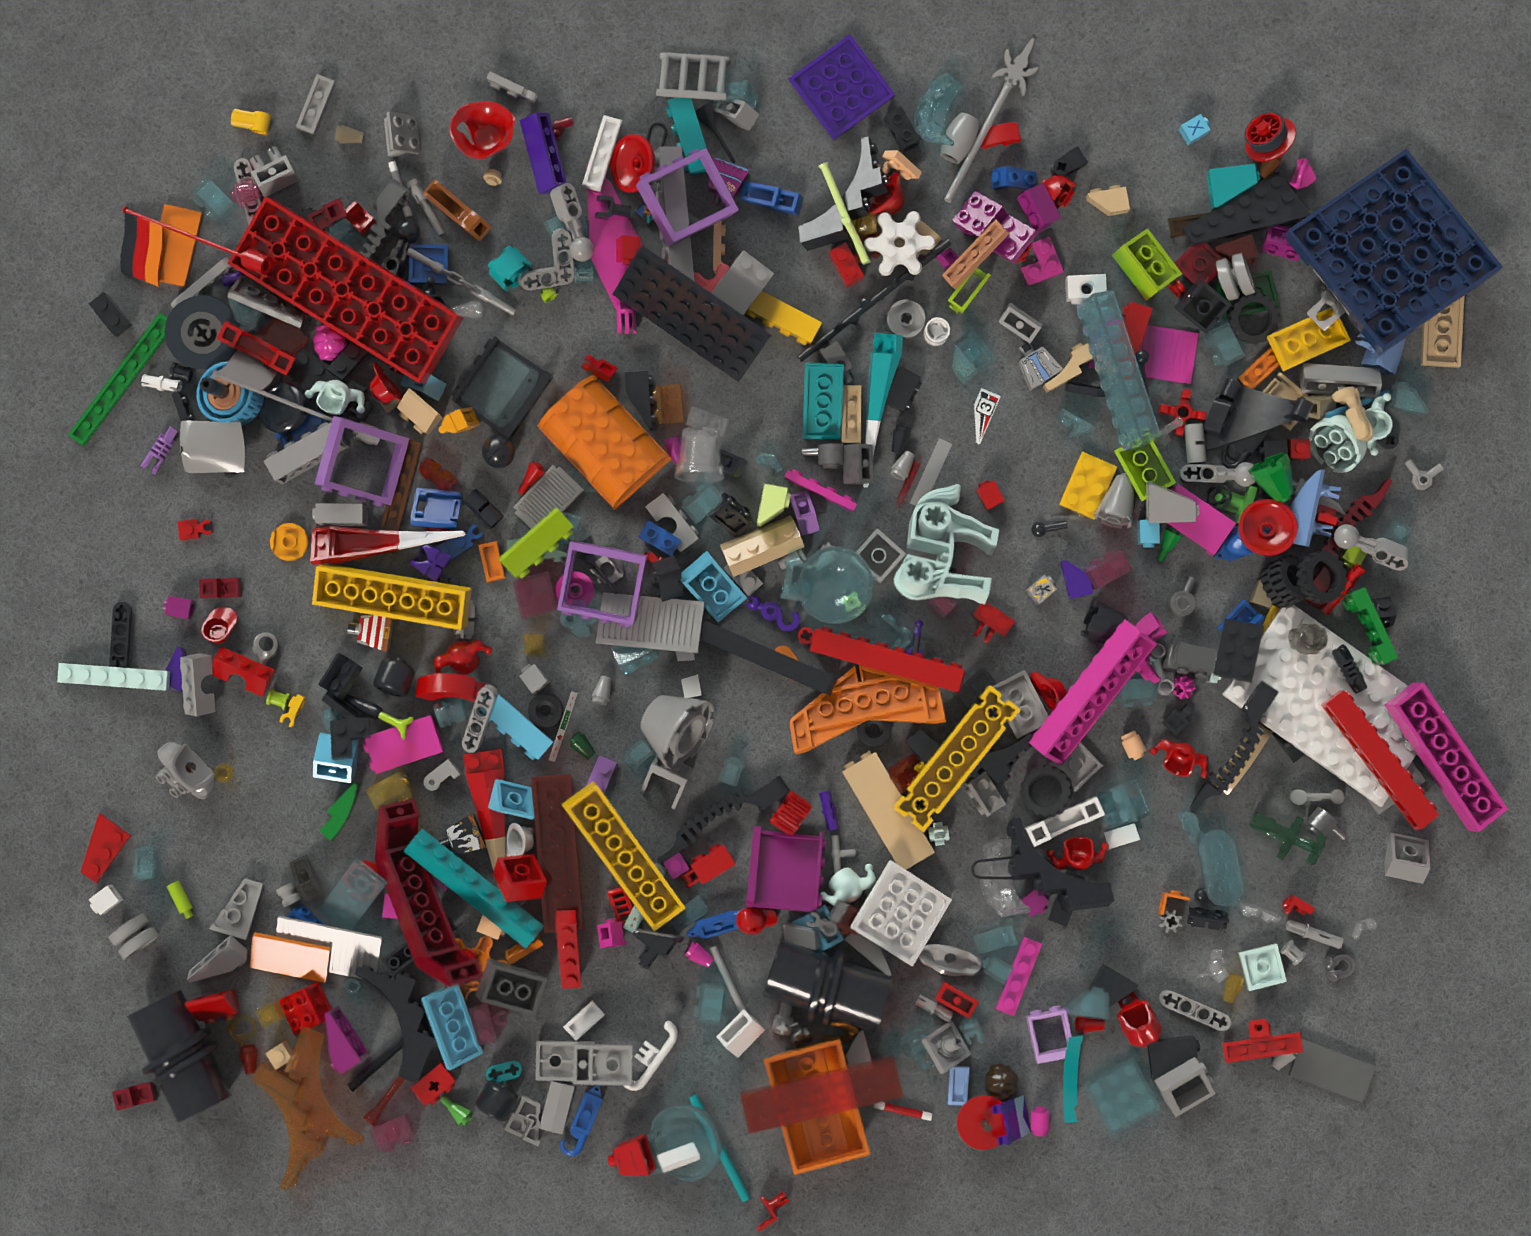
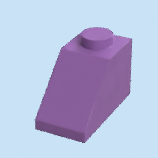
[790,490,820,536]

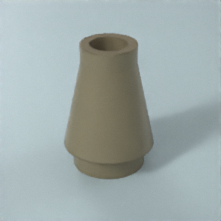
[335,125,363,144]

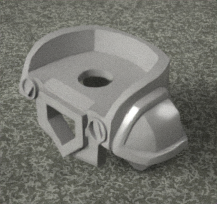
[155,742,215,799]

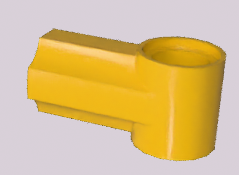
[231,109,272,135]

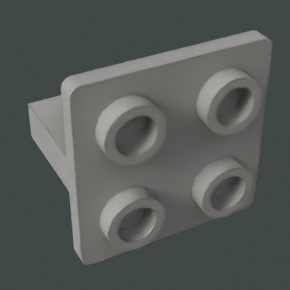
[384,111,420,157]

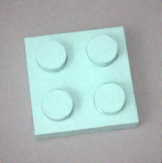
[1238,943,1287,991]

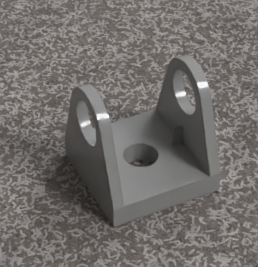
[639,755,693,810]

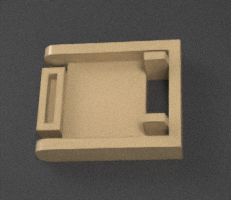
[1263,372,1309,432]

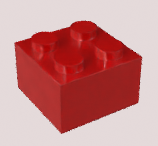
[493,854,547,902]

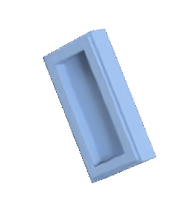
[948,1065,970,1106]

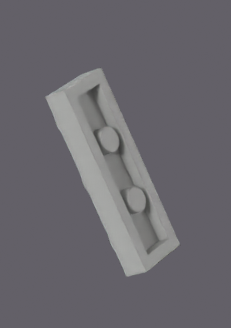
[296,74,336,135]

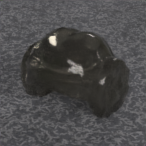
[1288,624,1328,655]

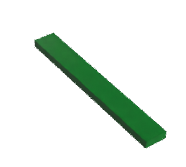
[68,313,167,447]

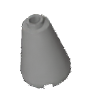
[1094,473,1134,529]

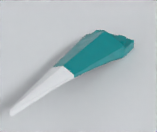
[863,333,903,487]

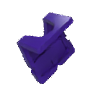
[410,544,452,582]

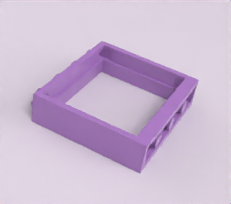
[636,148,739,247]
[315,416,409,507]
[557,540,648,627]

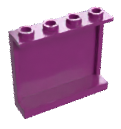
[746,826,826,912]

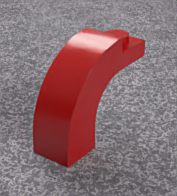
[416,673,487,702]

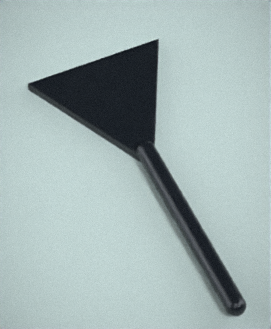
[695,100,736,163]
[576,536,618,594]

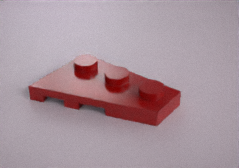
[80,813,132,883]

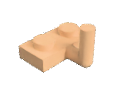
[882,150,922,180]

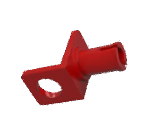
[756,1191,789,1232]

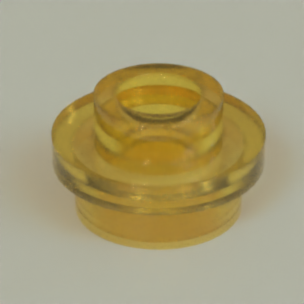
[213,763,233,783]

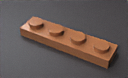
[942,219,1010,290]

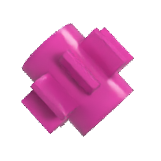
[1173,674,1196,699]

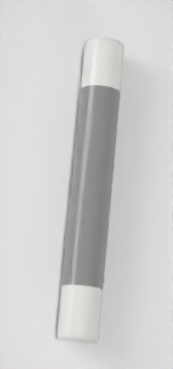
[388,161,412,218]

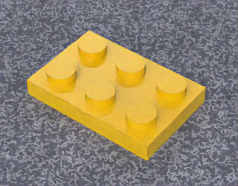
[1059,452,1117,520]

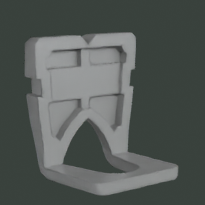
[1307,287,1346,331]

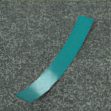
[1063,1036,1083,1123]

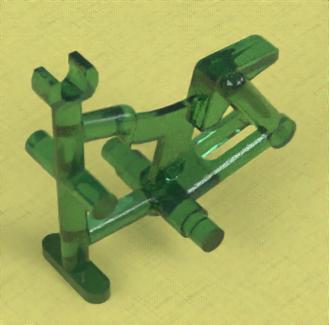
[1249,812,1327,865]

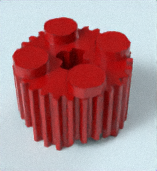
[769,791,812,836]

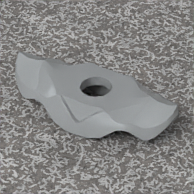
[919,944,983,976]

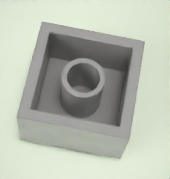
[851,528,906,584]

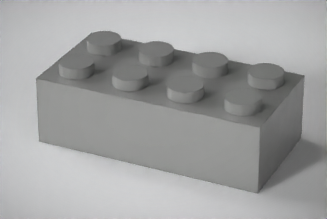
[264,422,349,484]

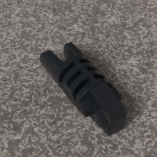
[1331,644,1367,694]

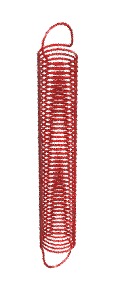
[896,457,921,508]

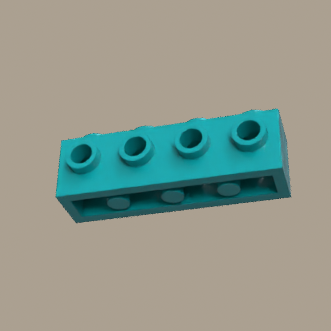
[665,97,707,177]

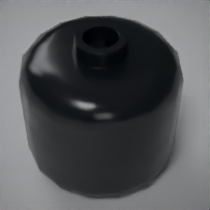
[373,658,415,697]
[475,1080,519,1122]

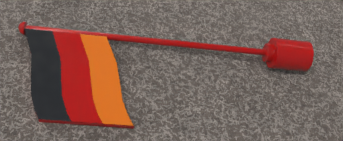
[120,207,272,287]

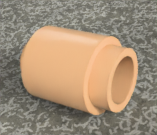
[1121,730,1147,760]

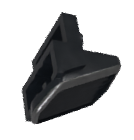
[632,928,684,970]

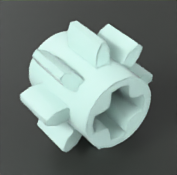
[928,822,949,846]

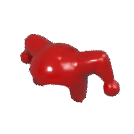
[434,640,493,675]
[1149,739,1209,778]
[1046,836,1109,870]

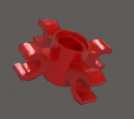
[1158,389,1207,437]

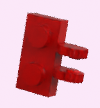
[972,602,1015,644]

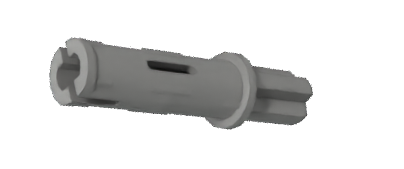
[1286,919,1344,949]

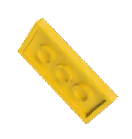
[1267,307,1351,372]

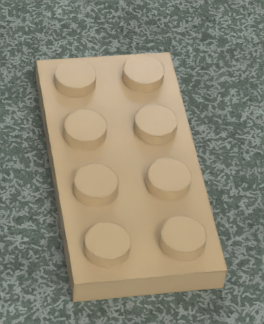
[1421,296,1464,368]

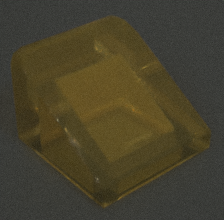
[524,634,544,654]

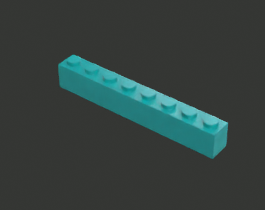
[404,829,544,949]

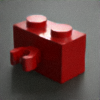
[828,242,864,289]

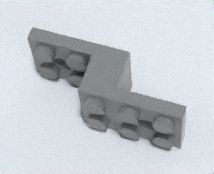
[535,1040,633,1085]

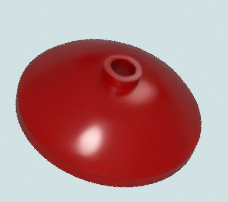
[611,134,655,193]
[1238,499,1298,556]

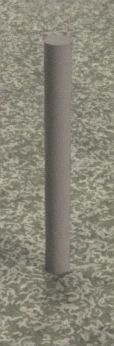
[709,946,747,1013]

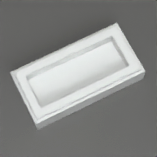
[563,1000,605,1041]
[657,1142,700,1173]

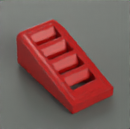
[607,886,633,927]

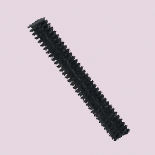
[347,1035,403,1092]

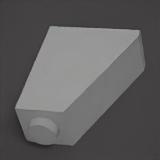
[1146,482,1199,523]

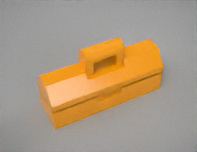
[439,407,481,433]

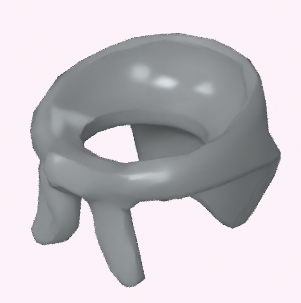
[590,556,624,584]

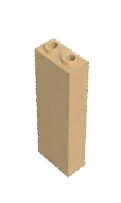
[842,751,935,870]

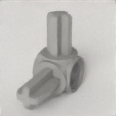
[771,1002,794,1036]

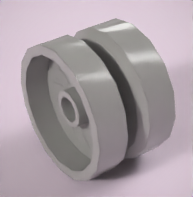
[1216,252,1255,302]
[108,913,160,960]

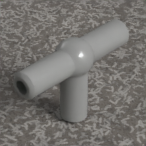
[831,835,856,874]

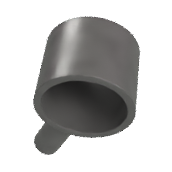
[802,444,843,469]
[1167,576,1196,617]
[1306,807,1347,840]

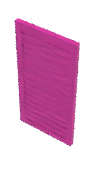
[1088,317,1199,384]

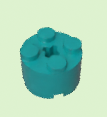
[488,245,533,292]

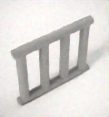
[656,53,730,100]

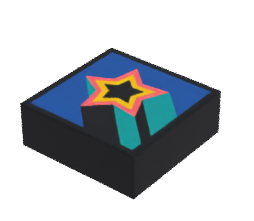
[635,202,655,226]

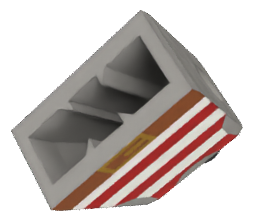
[347,615,394,652]

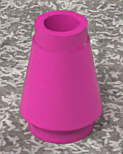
[684,942,714,968]

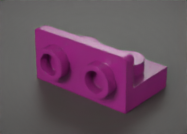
[1261,225,1300,261]

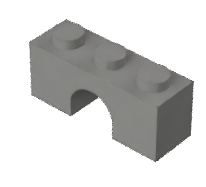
[645,493,699,553]
[180,653,215,716]

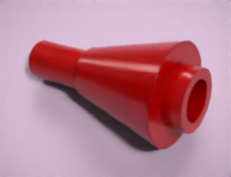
[517,461,546,495]

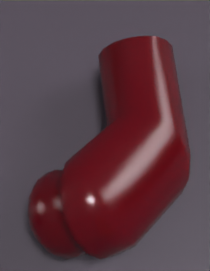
[552,116,573,140]

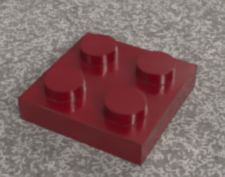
[1174,243,1222,285]

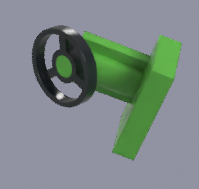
[1205,484,1258,524]

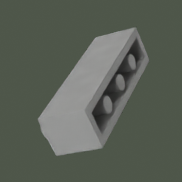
[1299,363,1382,398]

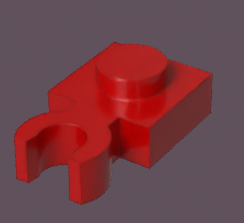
[177,519,213,541]

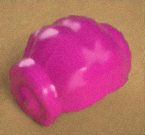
[313,324,347,361]

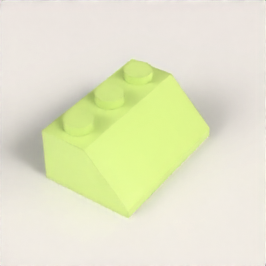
[757,484,791,527]

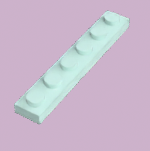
[57,663,170,691]

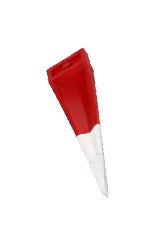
[310,526,466,565]

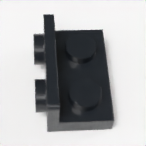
[708,492,752,537]
[318,653,363,701]

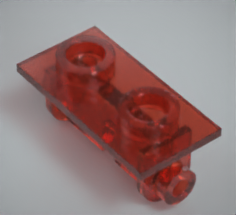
[418,457,458,491]

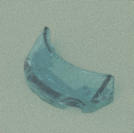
[914,73,961,146]

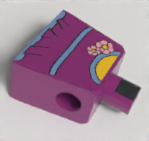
[708,157,749,207]

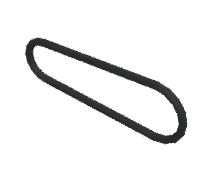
[971,856,1025,880]

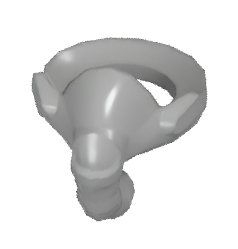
[252,632,278,665]

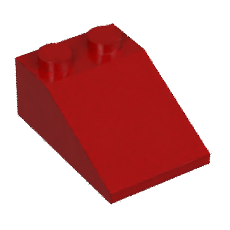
[185,989,240,1024]

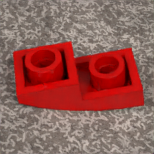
[978,122,1022,150]

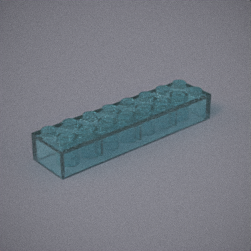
[1077,290,1161,452]

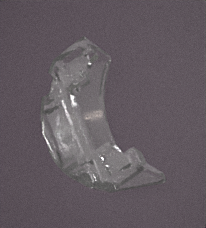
[978,837,1031,917]

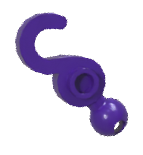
[746,595,800,632]

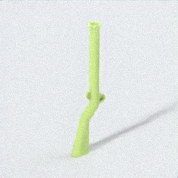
[818,162,871,265]

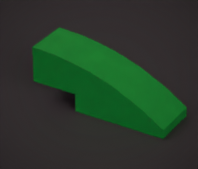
[319,783,360,841]

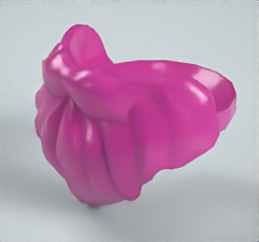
[1289,158,1316,189]

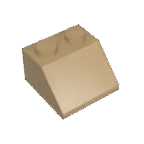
[397,388,443,435]

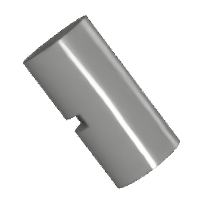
[1184,423,1207,464]

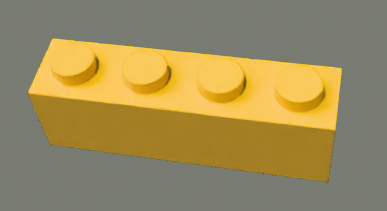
[745,291,822,346]

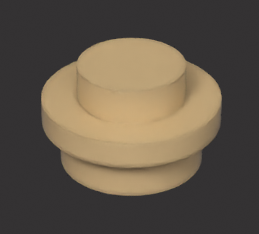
[483,169,502,186]

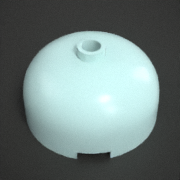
[1309,415,1367,473]

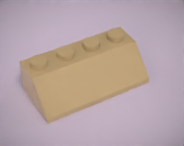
[720,515,804,577]

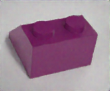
[1017,183,1061,234]

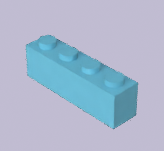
[480,693,554,760]

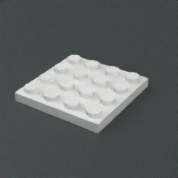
[850,860,952,967]

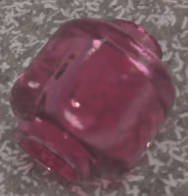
[230,180,260,207]

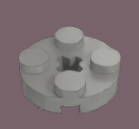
[887,299,925,339]

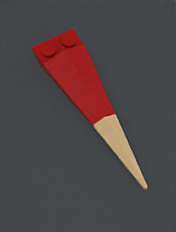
[463,748,506,890]

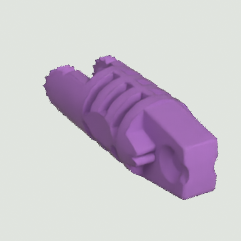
[140,427,177,475]

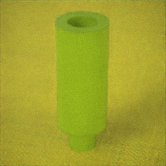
[166,880,193,919]

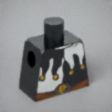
[438,813,487,855]

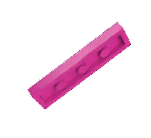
[784,469,857,512]
[995,936,1042,1016]

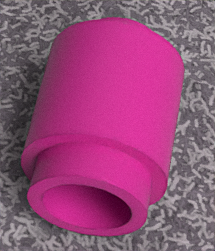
[1030,1106,1050,1136]

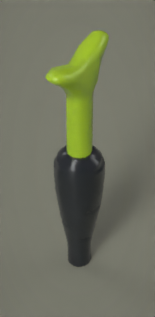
[343,694,414,740]

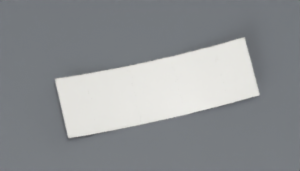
[676,651,702,698]
[1104,823,1140,849]

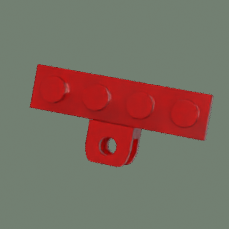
[1222,1019,1304,1063]

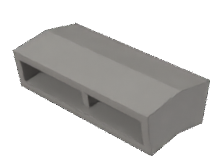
[539,1081,574,1134]

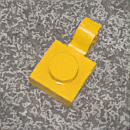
[280,694,307,727]

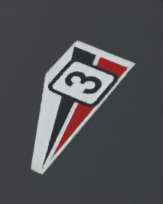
[974,388,1001,444]

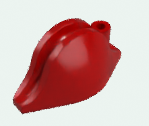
[869,172,904,214]

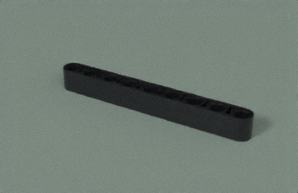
[700,620,838,696]

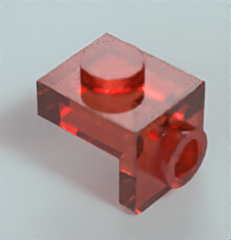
[837,905,860,936]

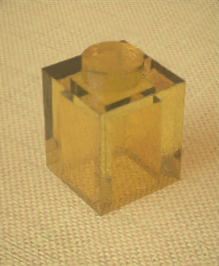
[255,1000,285,1028]

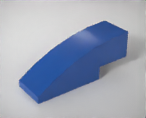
[739,181,803,216]

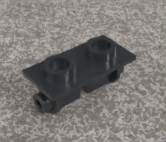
[1187,907,1229,931]

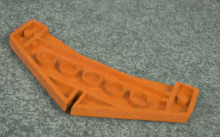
[790,665,946,755]

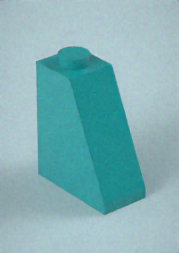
[1206,164,1260,211]

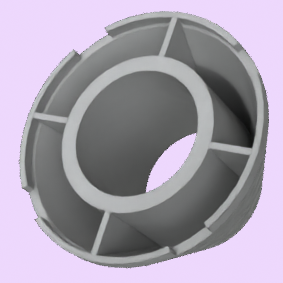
[641,695,715,770]

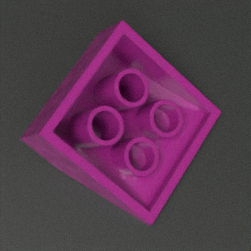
[325,1006,370,1074]

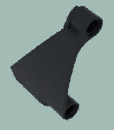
[1204,378,1313,451]

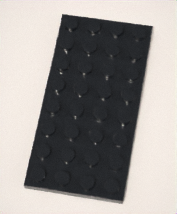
[612,245,771,382]

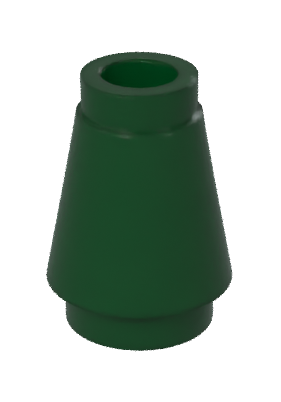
[568,731,596,760]

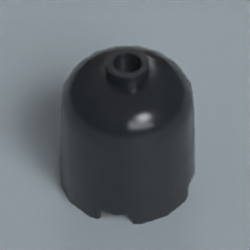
[1081,601,1128,644]

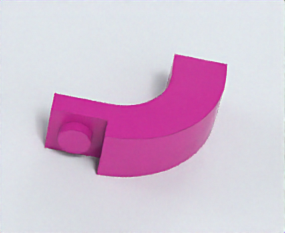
[1135,612,1167,684]

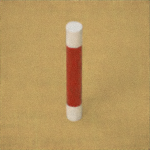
[874,1100,932,1121]

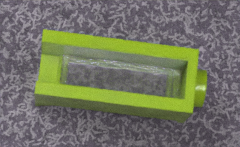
[947,267,991,314]

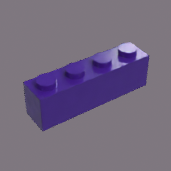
[520,112,567,194]

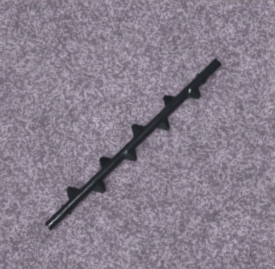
[797,239,952,362]

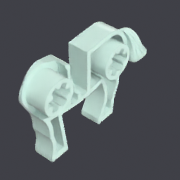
[894,484,999,604]

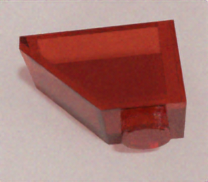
[1213,234,1259,265]

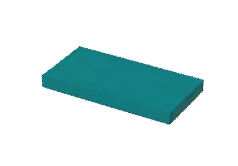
[802,363,844,440]

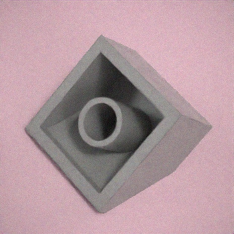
[1384,833,1430,884]

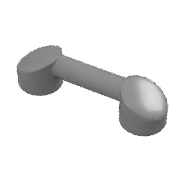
[1150,643,1174,695]
[1290,789,1345,805]

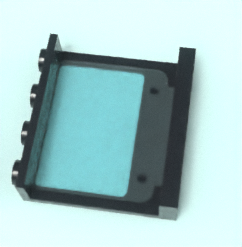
[451,336,553,439]

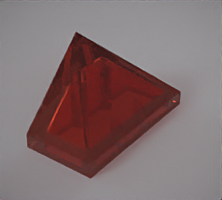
[889,754,921,793]

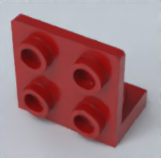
[279,981,332,1035]

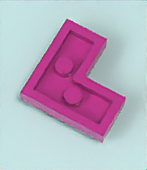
[1021,236,1064,287]

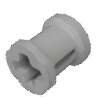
[1280,940,1306,966]

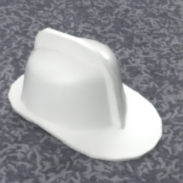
[505,823,534,857]

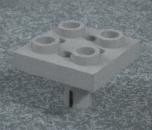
[921,1021,971,1074]

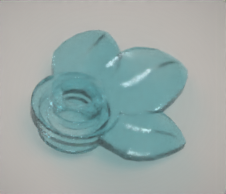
[560,600,598,637]

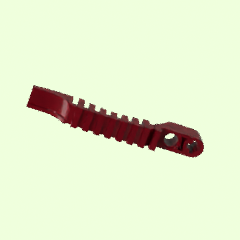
[1304,478,1392,609]

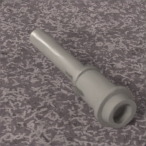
[406,178,445,236]

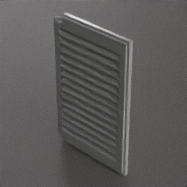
[513,465,584,529]

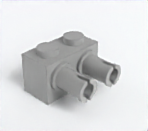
[250,147,299,198]

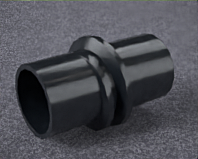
[763,940,892,1033]
[127,990,232,1123]

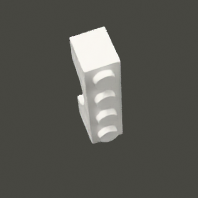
[1024,797,1105,847]

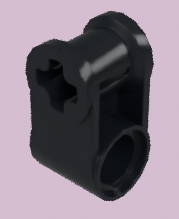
[1050,146,1088,177]

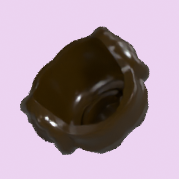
[985,1064,1018,1102]

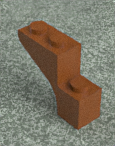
[422,179,492,242]

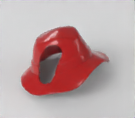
[450,101,515,159]

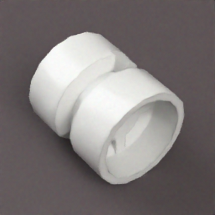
[924,317,950,346]

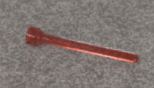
[363,1077,405,1127]

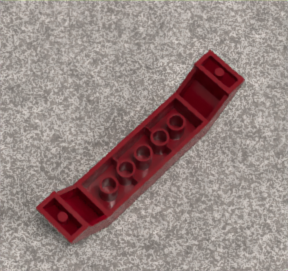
[375,798,484,988]

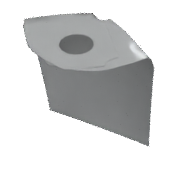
[180,421,245,473]

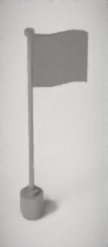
[211,350,380,446]

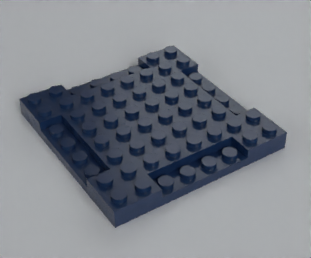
[1284,149,1503,356]

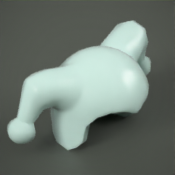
[305,380,365,415]
[1365,393,1392,456]
[820,864,876,906]

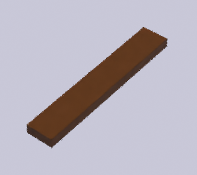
[380,439,422,554]

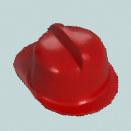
[370,362,403,405]
[1030,672,1068,711]

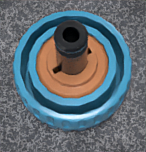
[196,361,264,427]

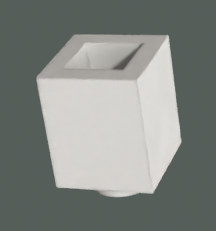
[89,884,123,915]

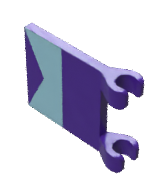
[991,1095,1031,1145]

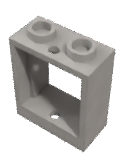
[312,503,368,526]
[1154,1057,1215,1118]

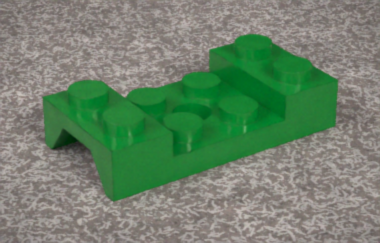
[1342,587,1398,665]

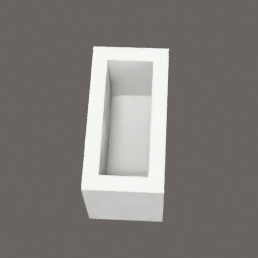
[717,1009,765,1058]

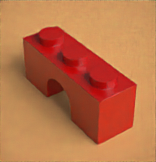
[211,647,275,697]

